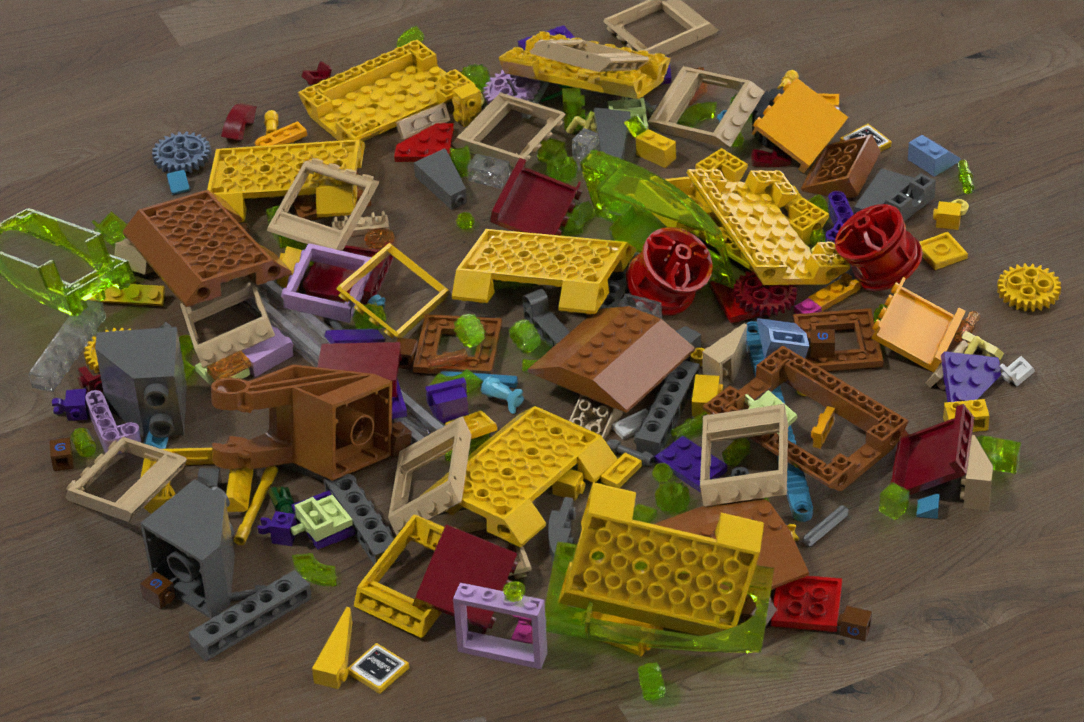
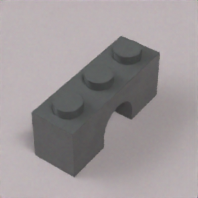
[885,173,936,221]

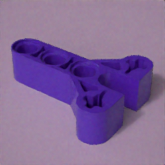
[825,191,854,244]

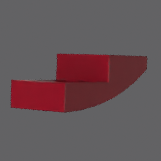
[751,147,791,168]

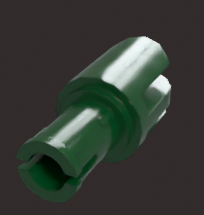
[269,487,297,521]

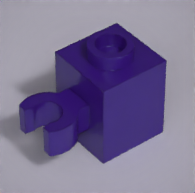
[52,389,88,421]
[257,511,297,546]

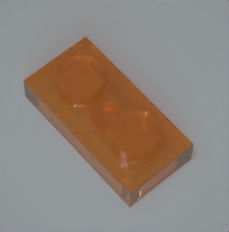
[207,350,251,381]

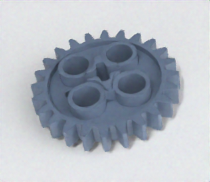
[152,132,211,173]

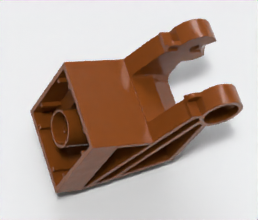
[211,365,392,481]

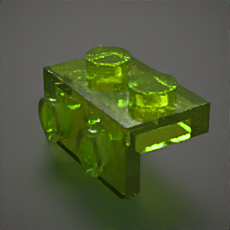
[91,211,127,246]

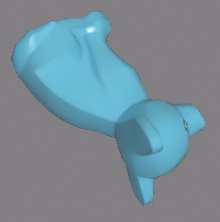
[481,376,524,414]

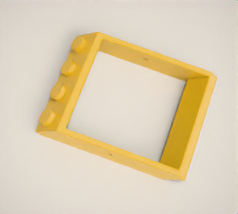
[337,243,451,339]

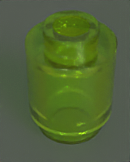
[70,428,96,457]
[722,438,751,467]

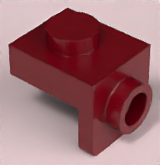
[301,62,332,86]
[78,366,103,392]

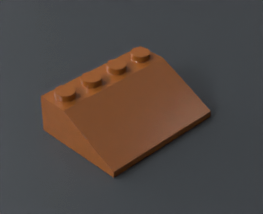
[801,134,881,198]

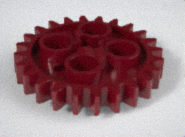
[733,269,797,317]

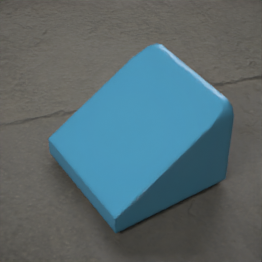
[167,170,190,195]
[143,431,168,449]
[916,494,939,519]

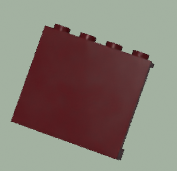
[490,158,583,236]
[303,242,394,305]
[317,342,402,397]
[891,403,974,498]
[412,524,518,634]

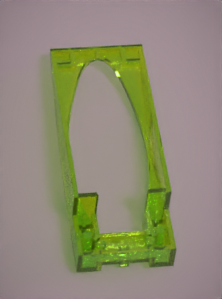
[579,149,735,288]
[0,208,136,316]
[545,541,774,653]

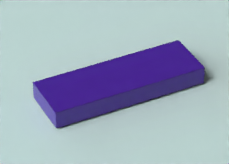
[324,329,385,344]

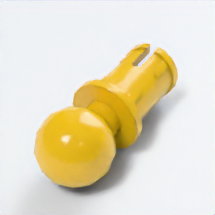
[777,70,799,89]
[264,110,279,135]

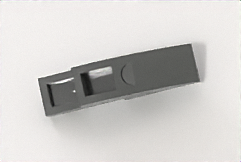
[548,497,576,573]

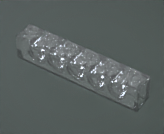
[29,298,106,392]

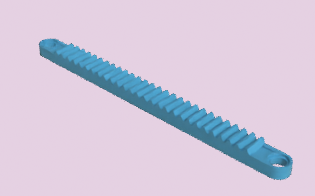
[746,321,813,522]

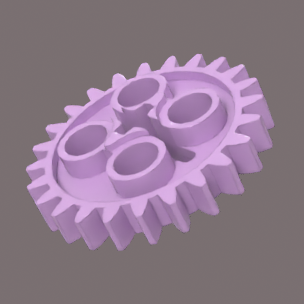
[483,70,541,104]

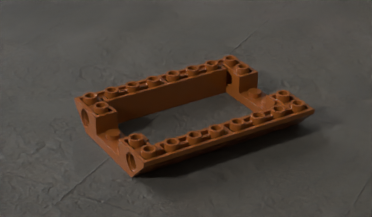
[703,345,909,491]

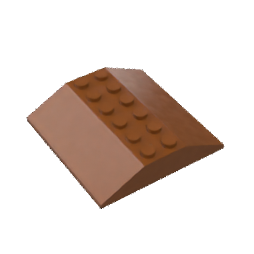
[528,306,695,413]
[654,498,809,599]

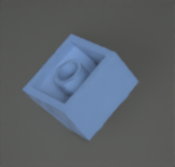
[908,135,960,177]

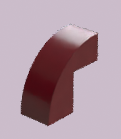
[221,103,257,140]

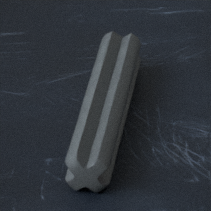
[802,505,849,547]

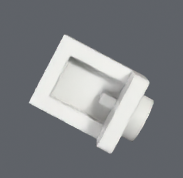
[1000,356,1035,387]

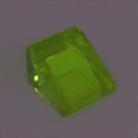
[624,114,647,138]

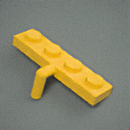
[87,272,165,306]

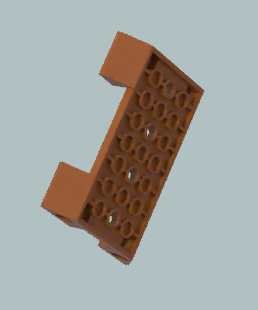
[123,190,292,307]

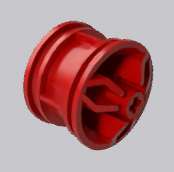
[835,204,923,291]
[626,227,713,316]

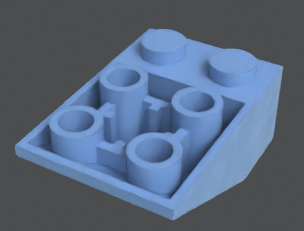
[757,318,809,359]

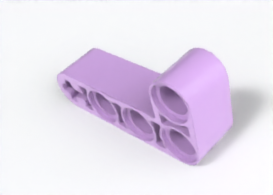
[85,390,141,454]

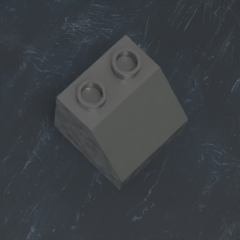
[95,327,187,438]
[140,479,235,619]

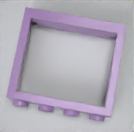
[281,243,374,323]
[453,583,548,669]

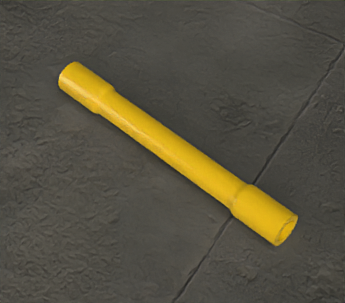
[233,466,278,546]

